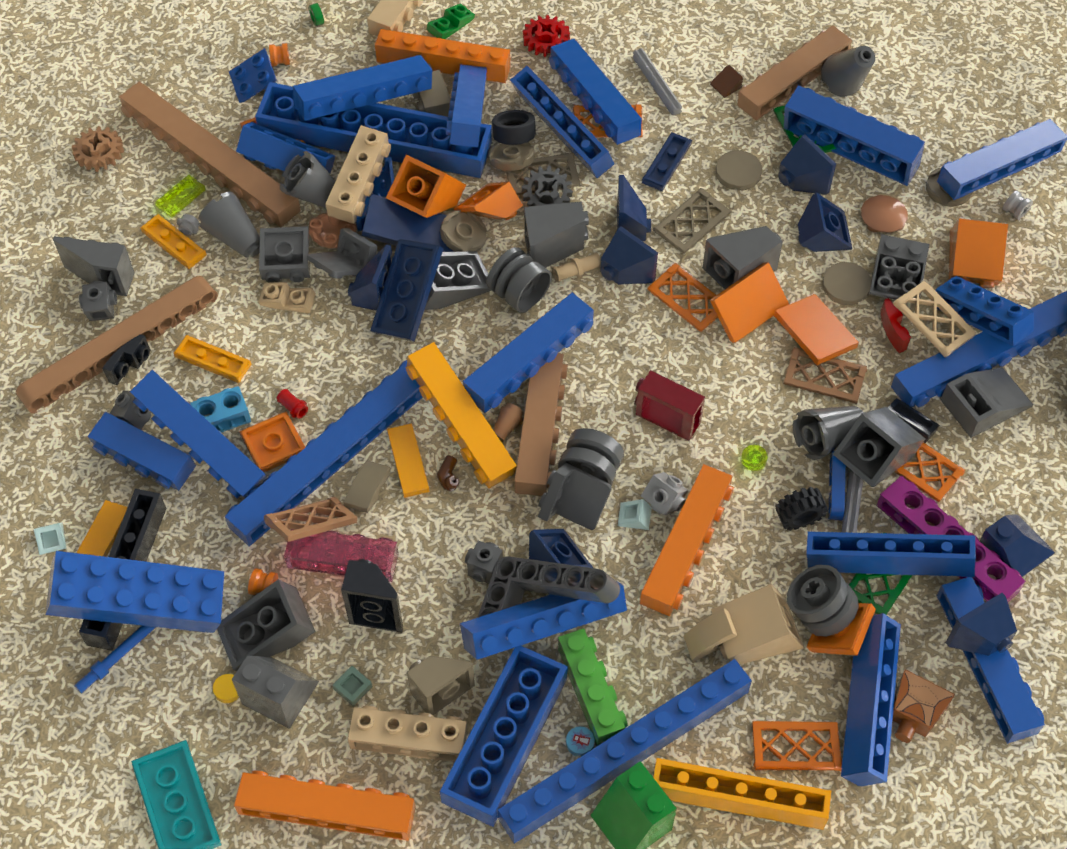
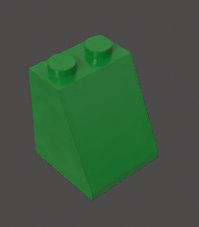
[591,761,677,849]

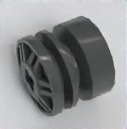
[487,247,552,313]

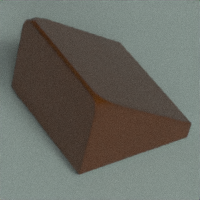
[710,65,743,98]

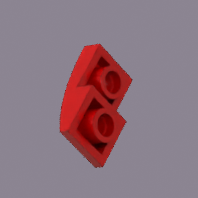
[880,298,911,354]

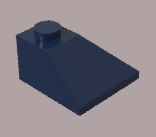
[778,135,836,195]
[617,175,651,241]
[797,192,853,252]
[600,226,658,285]
[348,245,393,311]
[980,514,1055,577]
[529,529,593,568]
[945,593,1017,656]

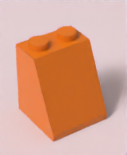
[386,155,466,218]
[949,218,1008,288]

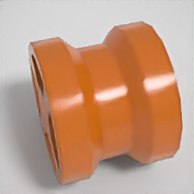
[269,43,290,67]
[248,568,278,596]

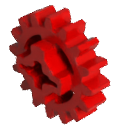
[523,15,570,57]

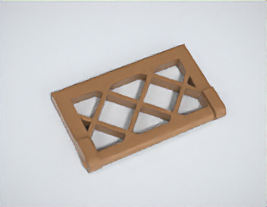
[783,347,867,404]
[264,497,358,542]

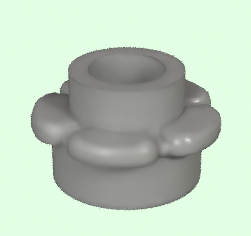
[176,214,199,236]

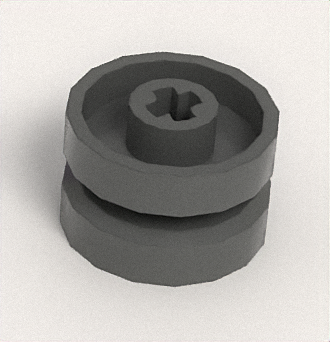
[558,428,624,486]
[787,565,859,637]

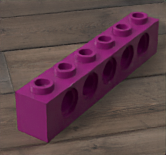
[876,475,1026,603]

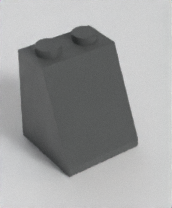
[524,201,589,268]
[702,226,783,289]
[833,407,925,487]
[232,656,319,729]

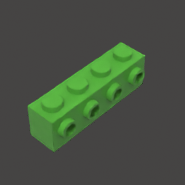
[558,628,628,746]

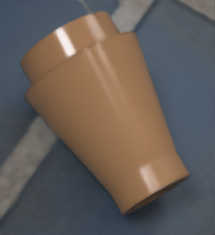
[493,403,524,442]

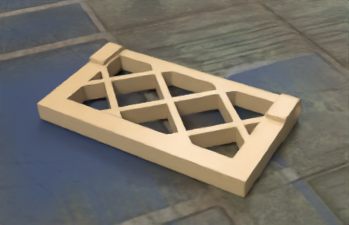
[893,280,976,358]

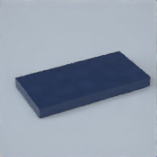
[361,194,454,252]
[370,239,443,342]

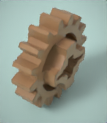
[72,126,124,172]

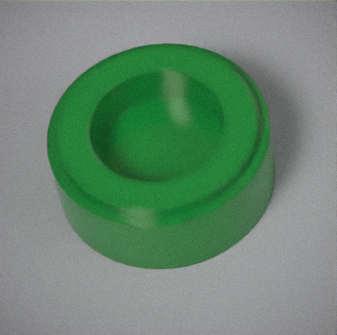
[308,3,324,26]

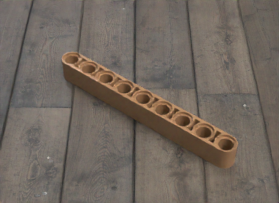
[16,276,218,414]

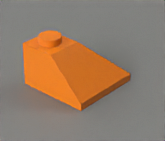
[453,181,523,220]

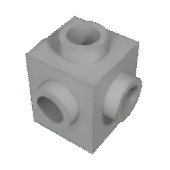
[641,472,688,515]

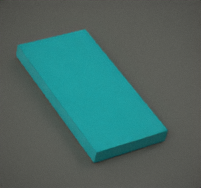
[131,740,222,849]

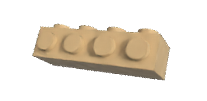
[325,125,391,224]
[348,705,468,762]

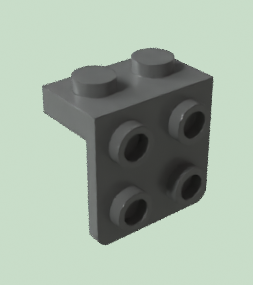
[307,228,377,279]
[538,463,612,530]

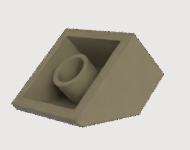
[407,656,475,715]

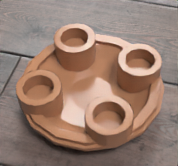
[861,195,908,233]
[309,213,357,248]

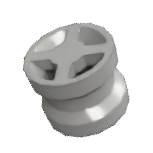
[1002,190,1033,220]

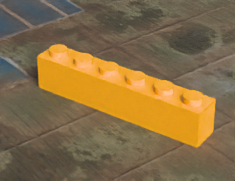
[406,342,517,489]
[653,758,832,830]

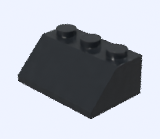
[341,559,403,633]

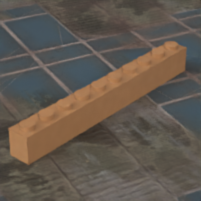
[119,81,301,228]

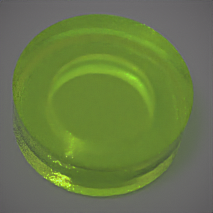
[741,445,768,471]

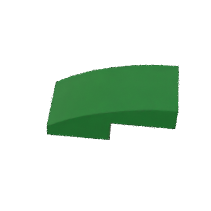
[426,3,475,39]

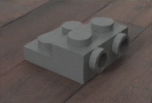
[259,226,310,283]

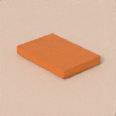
[710,262,789,343]
[774,294,859,365]

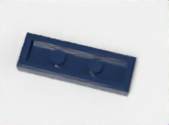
[642,132,692,192]

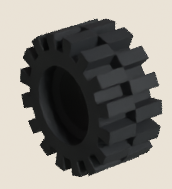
[775,487,828,531]

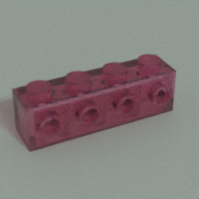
[284,529,399,583]

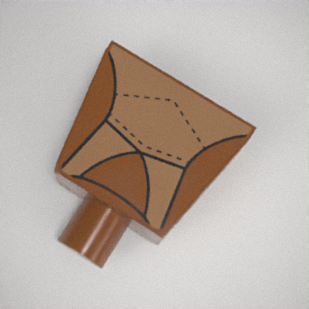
[892,669,955,743]

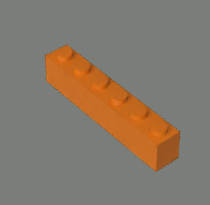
[375,29,511,83]
[640,464,735,617]
[234,770,416,841]

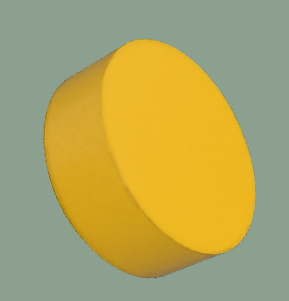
[213,674,239,703]

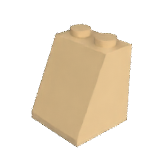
[711,584,804,665]

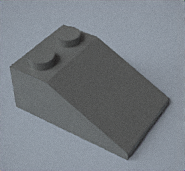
[425,251,491,310]
[217,579,316,671]

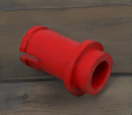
[276,389,308,419]

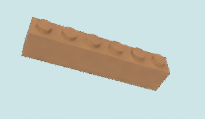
[737,25,852,121]
[515,353,568,496]

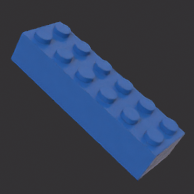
[784,85,925,186]
[45,551,224,633]
[440,646,568,827]

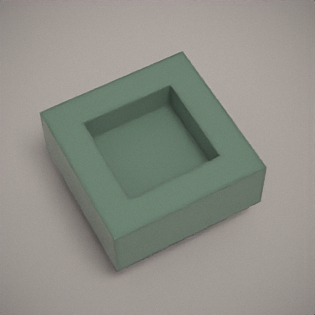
[332,666,373,706]

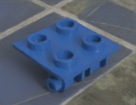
[229,48,277,103]

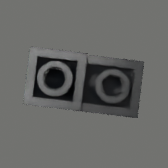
[102,334,151,385]

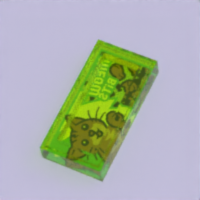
[155,175,206,218]

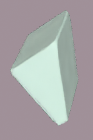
[618,499,651,530]
[34,522,66,555]

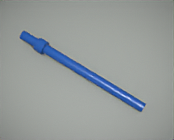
[74,626,156,694]

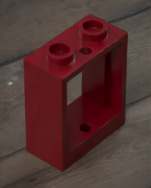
[634,370,705,441]

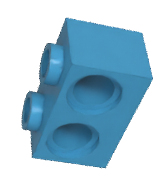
[190,386,251,433]

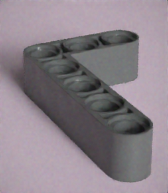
[477,556,620,618]

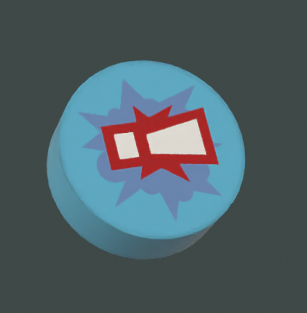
[566,726,595,757]

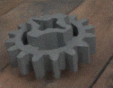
[521,165,573,207]

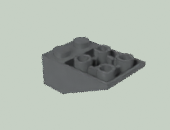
[869,234,930,300]
[53,236,135,296]
[941,367,1033,438]

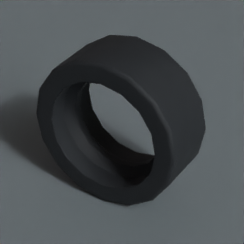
[492,110,536,145]

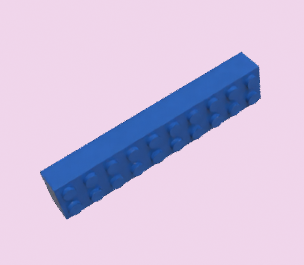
[255,82,492,178]

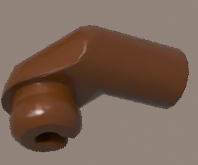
[437,455,460,491]

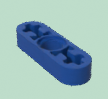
[828,451,846,521]

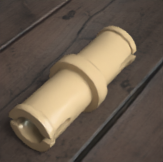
[552,252,601,282]

